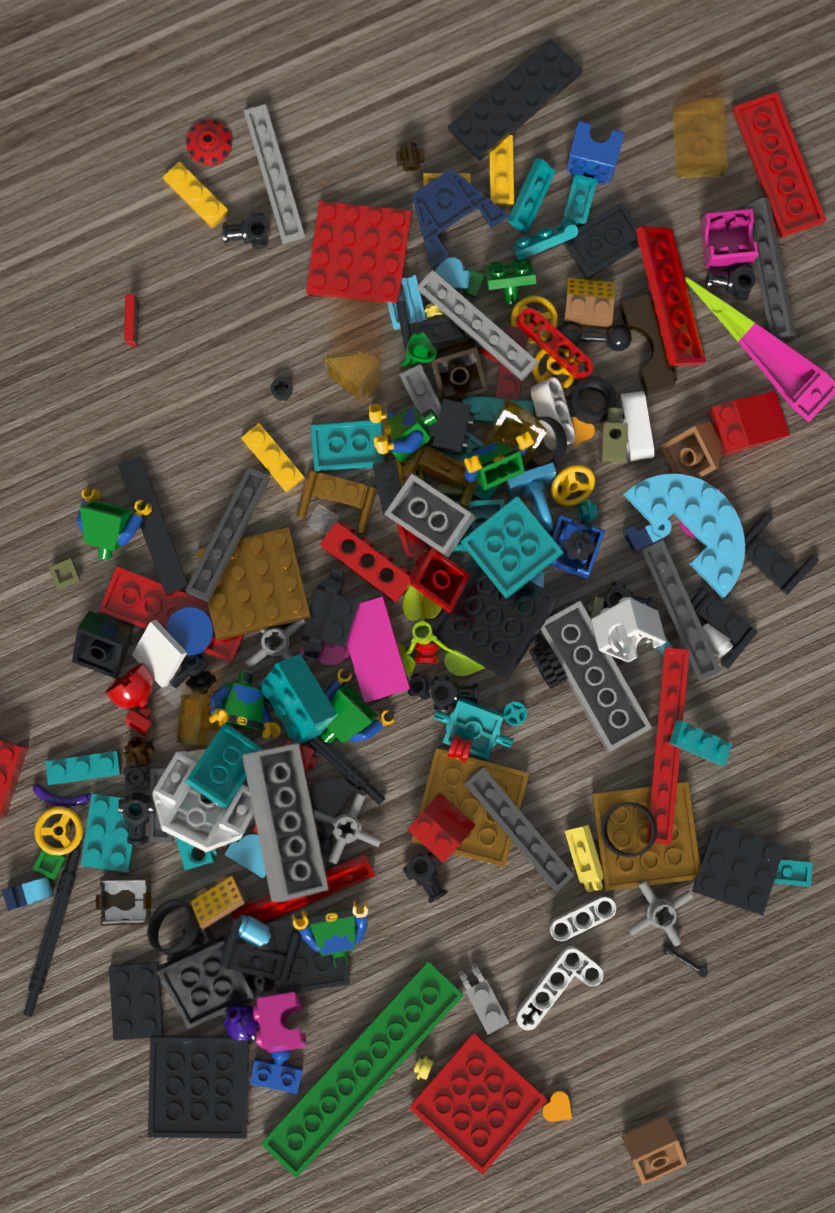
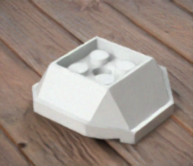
[152,749,254,852]

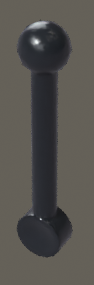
[663,945,708,977]

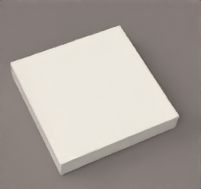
[132,620,187,688]

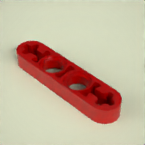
[516,308,593,379]

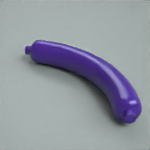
[32,784,91,807]

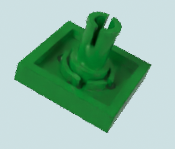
[483,259,536,305]

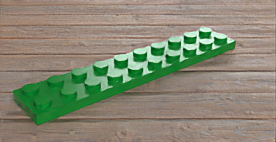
[261,960,464,1178]

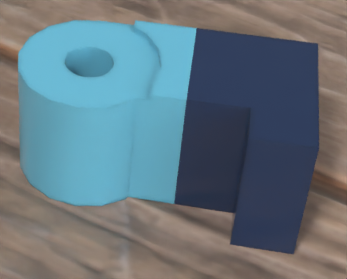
[623,519,672,554]
[2,877,54,911]

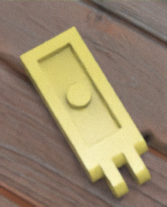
[565,825,603,892]

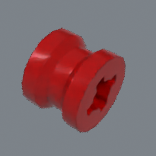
[415,643,439,664]
[448,734,473,763]

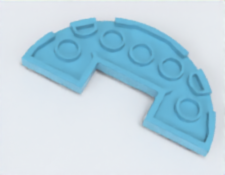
[623,474,745,598]

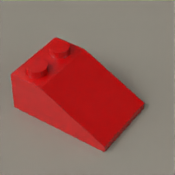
[707,391,790,457]

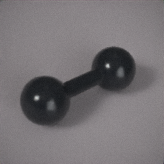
[557,323,632,351]

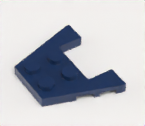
[412,168,509,268]

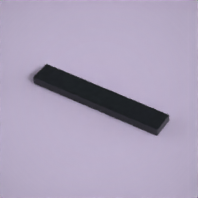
[118,456,188,595]

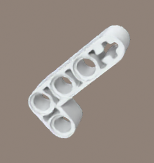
[516,946,603,1030]

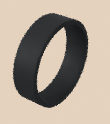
[517,417,567,469]
[601,802,657,857]
[147,899,199,956]

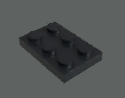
[563,202,640,280]
[109,962,164,1041]

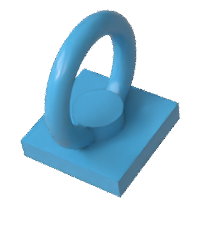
[507,462,556,535]

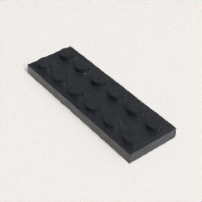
[448,38,583,161]

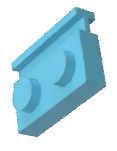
[387,275,427,330]

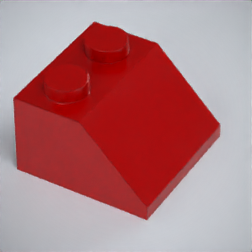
[409,547,470,613]
[407,792,476,863]

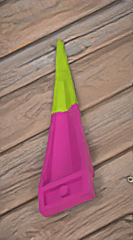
[685,277,835,422]

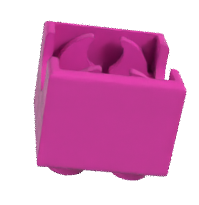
[700,208,758,269]
[253,992,307,1053]

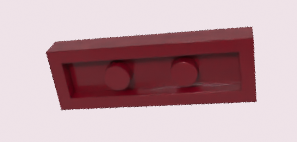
[496,326,528,400]

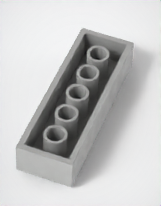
[539,601,652,752]
[242,743,328,902]

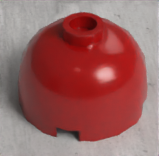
[105,663,154,709]

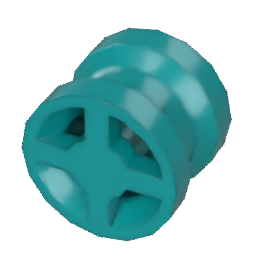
[502,702,527,726]

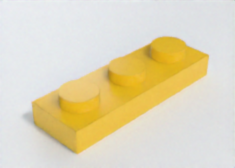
[489,135,514,207]
[163,161,229,229]
[241,423,305,493]

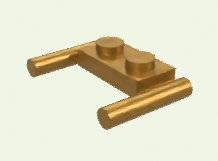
[401,443,478,510]
[296,470,377,534]

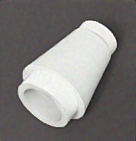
[702,623,734,659]

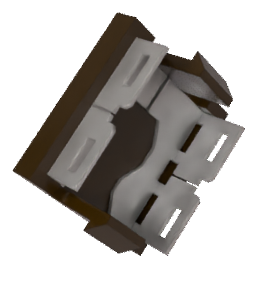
[96,875,151,926]

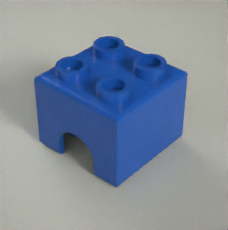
[566,121,625,184]
[549,514,605,579]

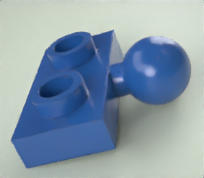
[250,1050,303,1094]

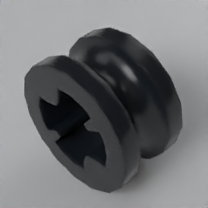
[271,377,293,401]

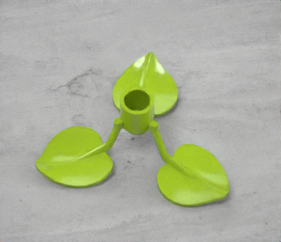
[398,586,485,677]

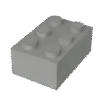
[385,474,476,558]

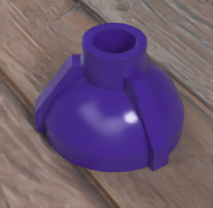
[224,1005,259,1041]

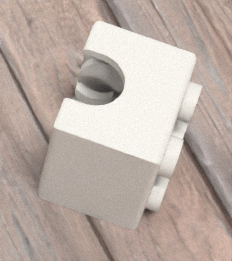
[591,597,666,662]

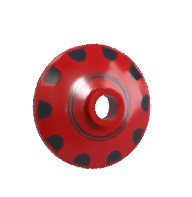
[186,119,232,165]

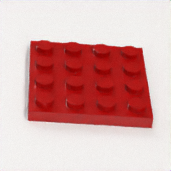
[306,201,412,304]
[409,1032,548,1175]

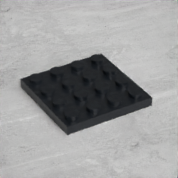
[432,561,559,681]
[148,1036,249,1139]

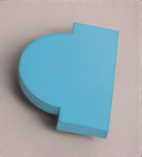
[435,257,470,290]
[225,834,266,878]

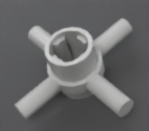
[245,619,306,669]
[313,793,382,864]
[627,879,694,946]

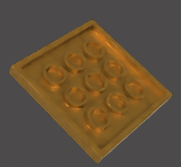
[196,527,311,641]
[411,748,529,867]
[592,782,700,891]

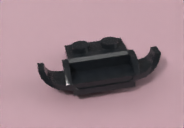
[301,568,361,663]

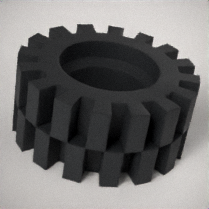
[529,642,568,689]

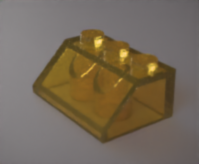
[673,97,728,178]
[323,351,381,403]

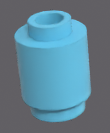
[238,915,271,948]

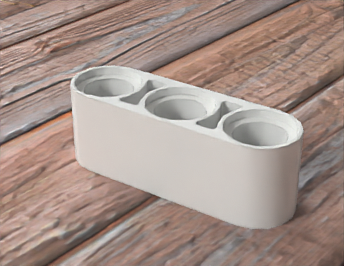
[531,377,575,450]
[619,391,654,461]
[549,895,616,941]

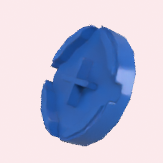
[166,607,214,656]

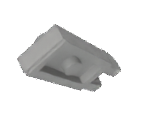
[458,963,509,1034]

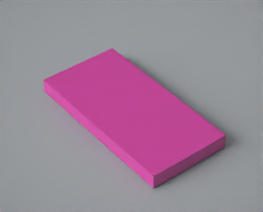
[347,596,411,703]

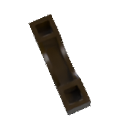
[619,294,678,396]

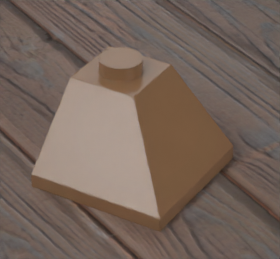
[660,421,721,478]

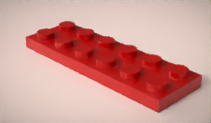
[732,92,827,238]
[635,226,706,366]
[98,566,244,663]

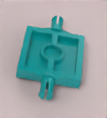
[433,697,514,760]

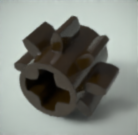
[396,142,425,172]
[124,737,155,767]

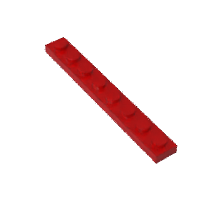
[646,648,690,845]

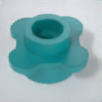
[578,499,598,525]

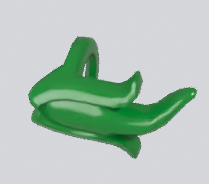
[400,332,437,373]

